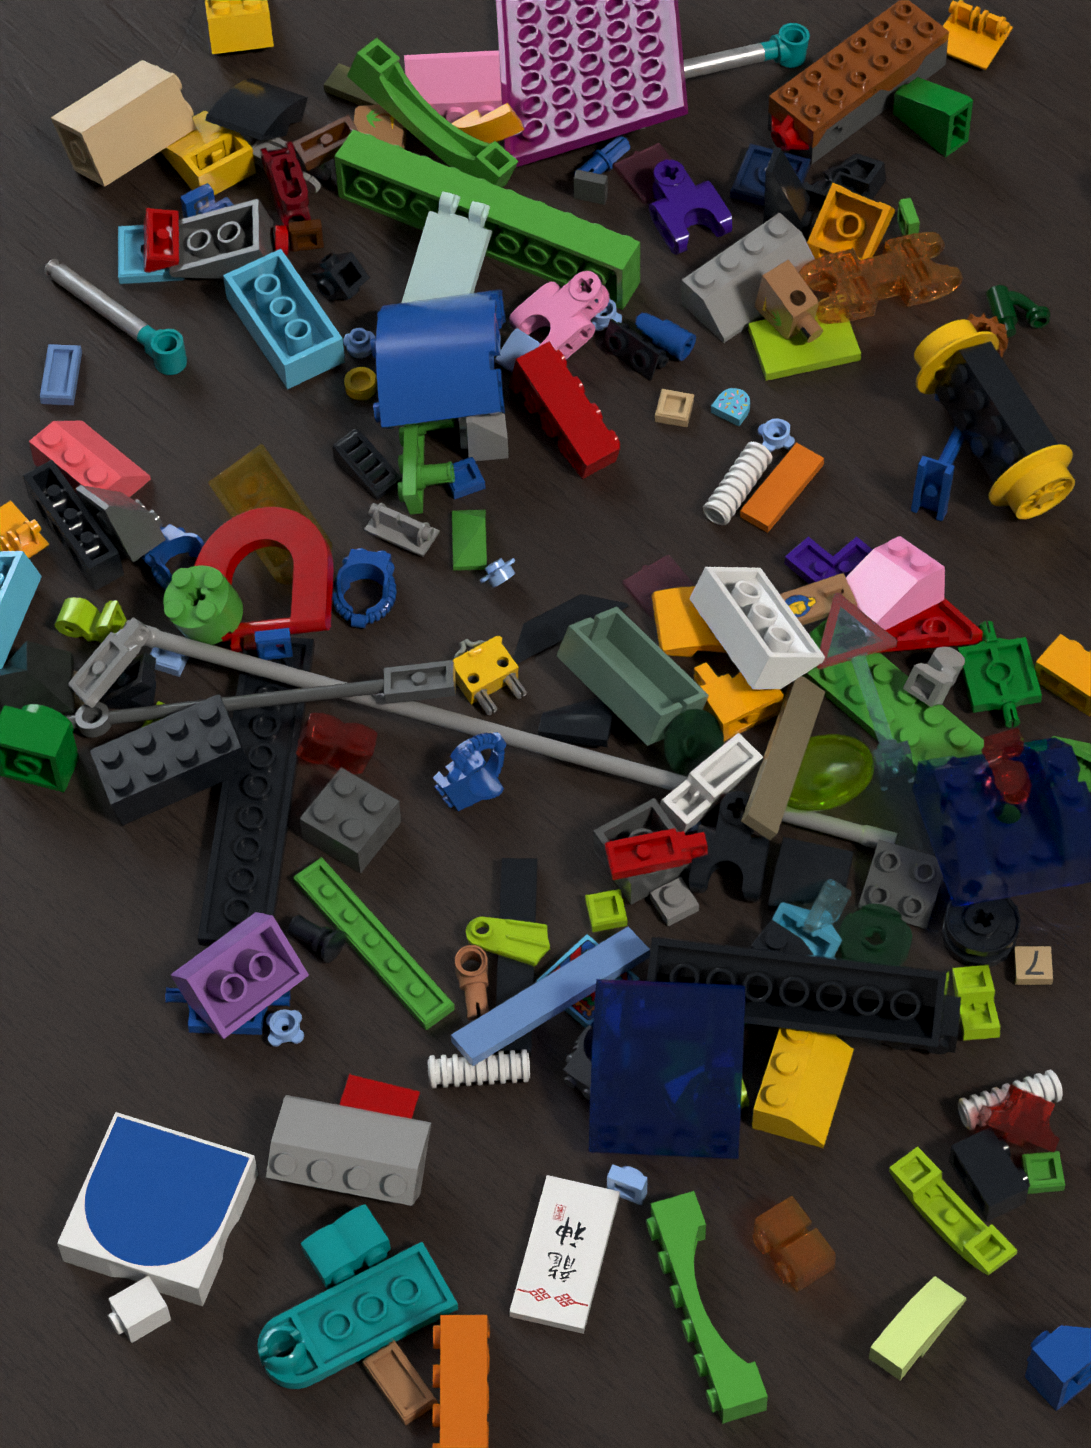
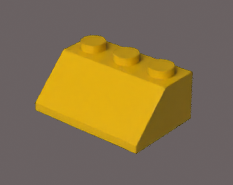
[752,1028,854,1148]

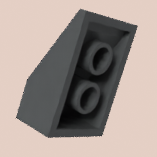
[169,199,274,279]

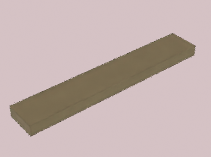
[741,676,825,840]

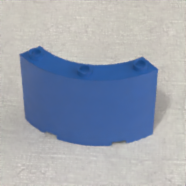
[371,290,506,429]

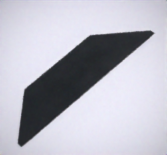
[513,594,629,664]

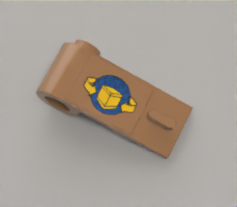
[780,573,857,625]

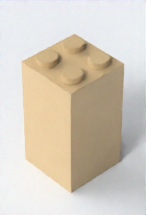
[51,60,196,186]

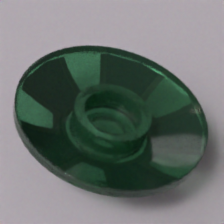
[664,709,724,777]

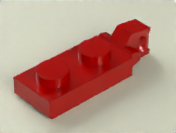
[605,828,708,880]

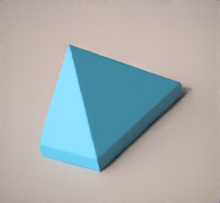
[772,902,842,957]

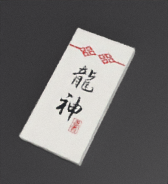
[509,1175,620,1334]

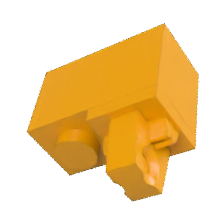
[1035,634,1091,717]
[694,662,784,742]

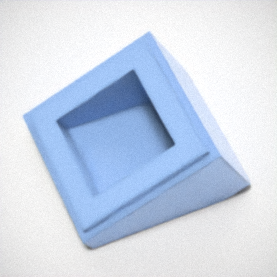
[495,328,540,373]

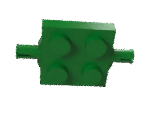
[958,621,1042,728]

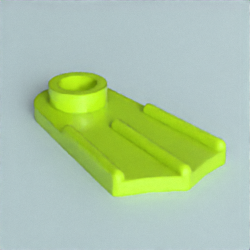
[466,917,550,966]

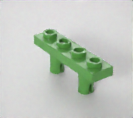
[398,418,456,515]

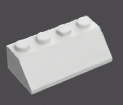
[689,567,825,690]

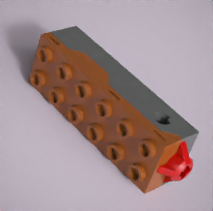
[768,0,949,165]

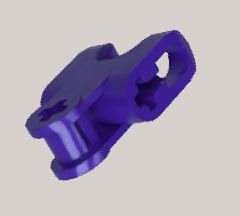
[649,159,732,255]

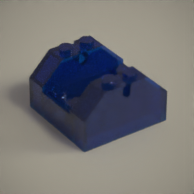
[912,737,1091,907]

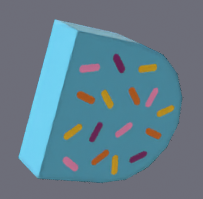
[711,388,750,427]

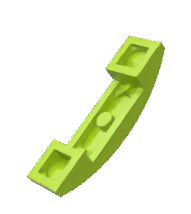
[889,1146,1017,1276]

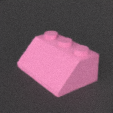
[404,50,502,123]

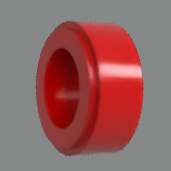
[275,225,288,257]

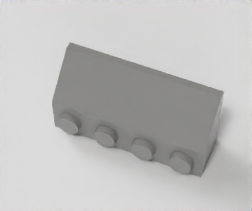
[681,213,822,343]
[266,1095,431,1206]

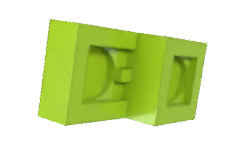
[952,965,1000,1041]

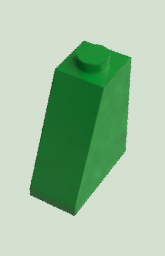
[893,77,973,158]

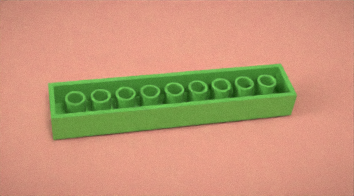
[335,129,640,310]

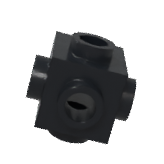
[311,252,370,300]

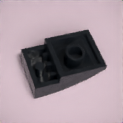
[205,78,308,141]

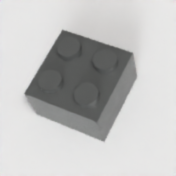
[300,767,401,874]
[593,798,692,905]

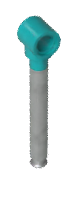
[684,23,810,79]
[44,259,187,375]

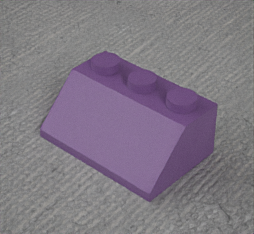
[171,912,309,1039]

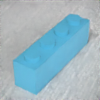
[0,551,42,670]

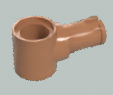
[455,945,489,1021]

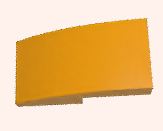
[451,103,524,143]

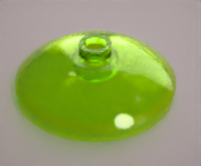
[787,734,874,812]

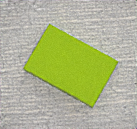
[748,303,861,381]

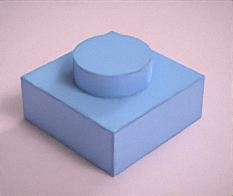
[607,1164,647,1205]

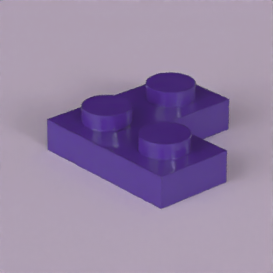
[784,536,873,584]

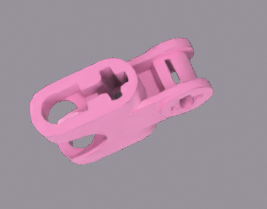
[509,271,610,359]

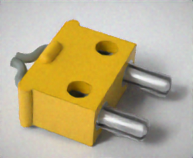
[453,636,527,715]

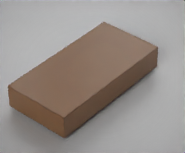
[362,1340,437,1426]

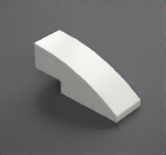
[660,733,763,833]

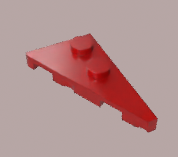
[846,597,983,653]

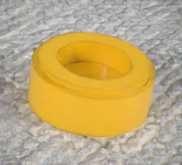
[344,367,377,400]

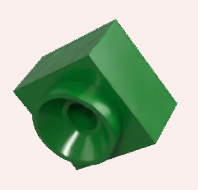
[0,704,79,793]

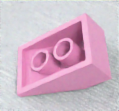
[837,536,945,640]

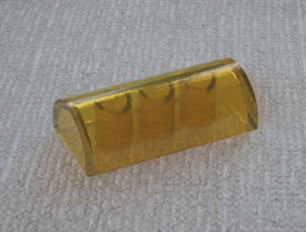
[207,443,332,584]

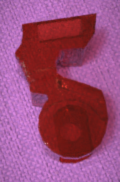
[981,728,1032,804]

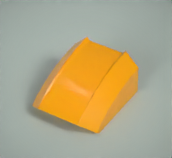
[807,182,895,275]

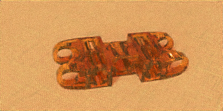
[798,232,963,324]

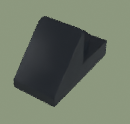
[99,652,156,709]

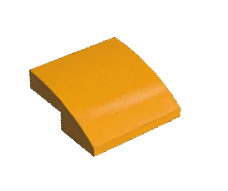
[651,586,727,657]

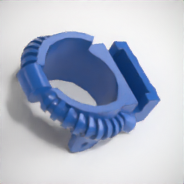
[141,524,205,590]
[332,548,397,628]
[433,732,506,811]

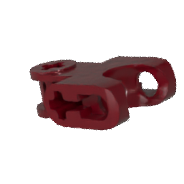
[260,142,311,240]

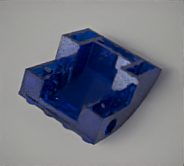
[589,979,745,1159]

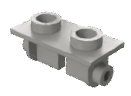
[364,503,440,557]

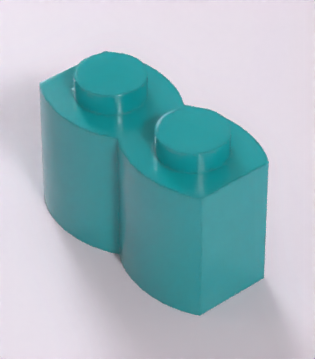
[301,1204,391,1289]

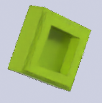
[585,889,628,932]

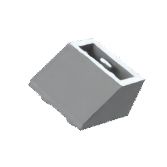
[458,414,509,461]

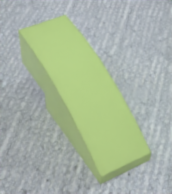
[869,1276,966,1381]

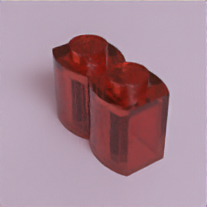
[296,713,377,774]

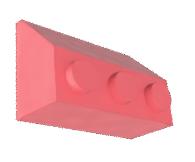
[29,421,151,499]

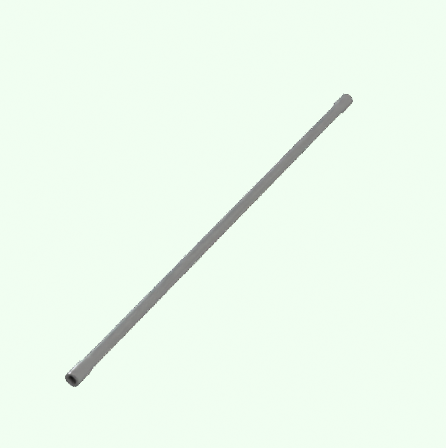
[124,620,898,849]

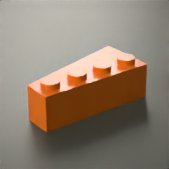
[432,1315,490,1448]

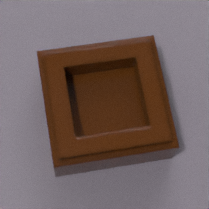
[288,219,324,252]

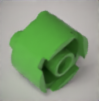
[163,565,243,645]

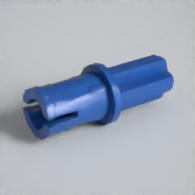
[574,135,630,175]

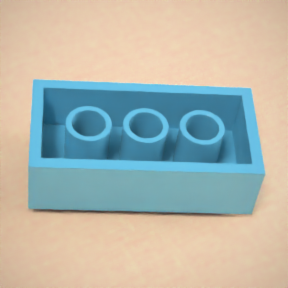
[223,249,345,389]

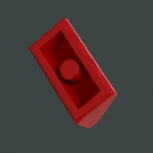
[144,208,179,272]

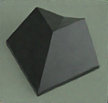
[0,641,75,716]

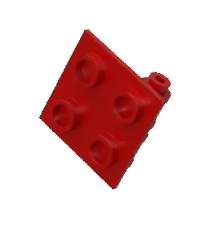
[339,1074,420,1119]

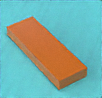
[740,442,824,533]

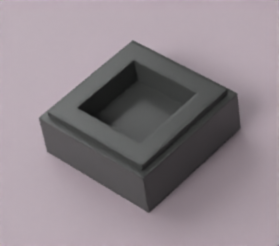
[574,170,608,205]

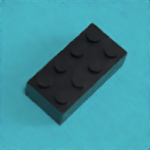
[90,694,252,825]

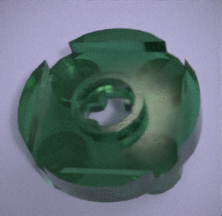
[839,904,912,965]

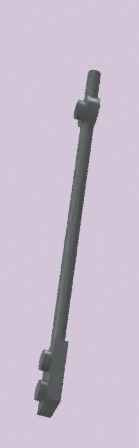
[65,660,456,737]

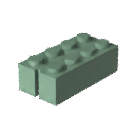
[556,607,709,746]

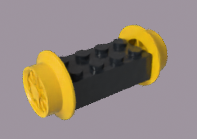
[914,319,1075,519]

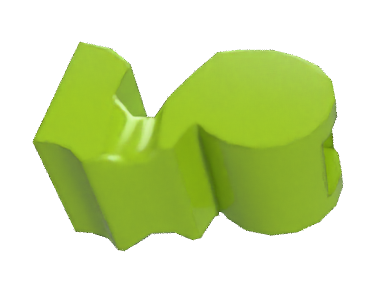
[55,597,126,643]

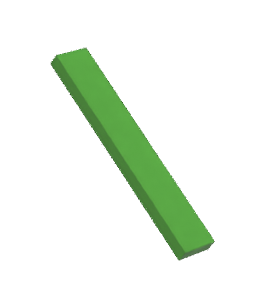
[293,857,455,1030]

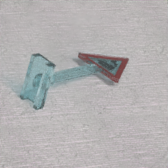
[816,592,915,791]

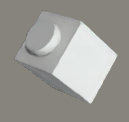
[108,1276,171,1343]

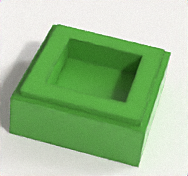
[897,198,920,244]
[1021,1151,1065,1194]

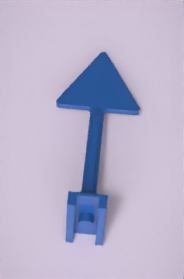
[911,394,965,521]

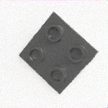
[858,839,948,929]

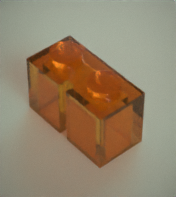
[752,1196,836,1292]

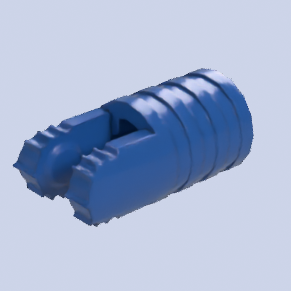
[635,312,696,361]

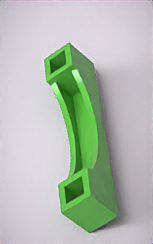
[347,38,518,188]
[646,1191,768,1424]

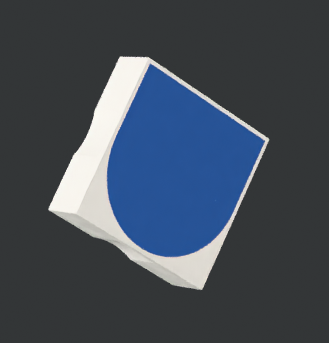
[57,1112,258,1306]

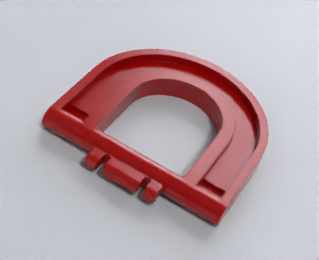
[195,507,334,652]

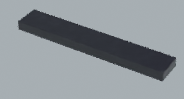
[495,858,538,1057]

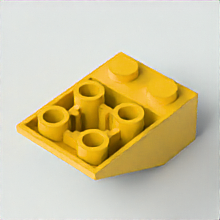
[205,0,274,54]
[160,110,256,195]

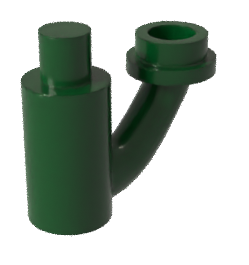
[986,285,1051,337]

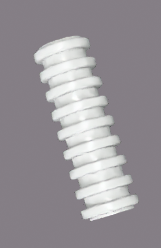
[703,442,772,525]
[428,1049,530,1089]
[958,1069,1063,1130]

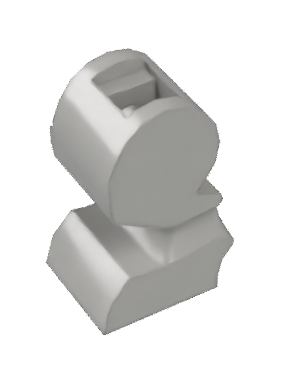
[903,647,965,707]

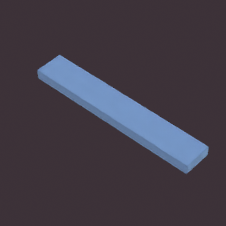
[451,926,650,1066]

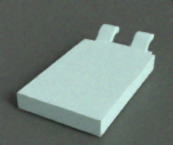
[401,191,492,303]

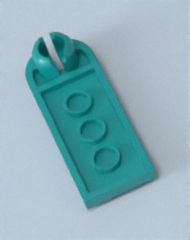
[258,1242,458,1389]

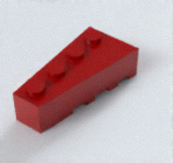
[509,341,620,479]

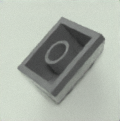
[76,485,166,562]

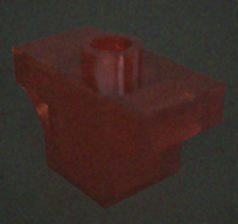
[977,1084,1060,1152]

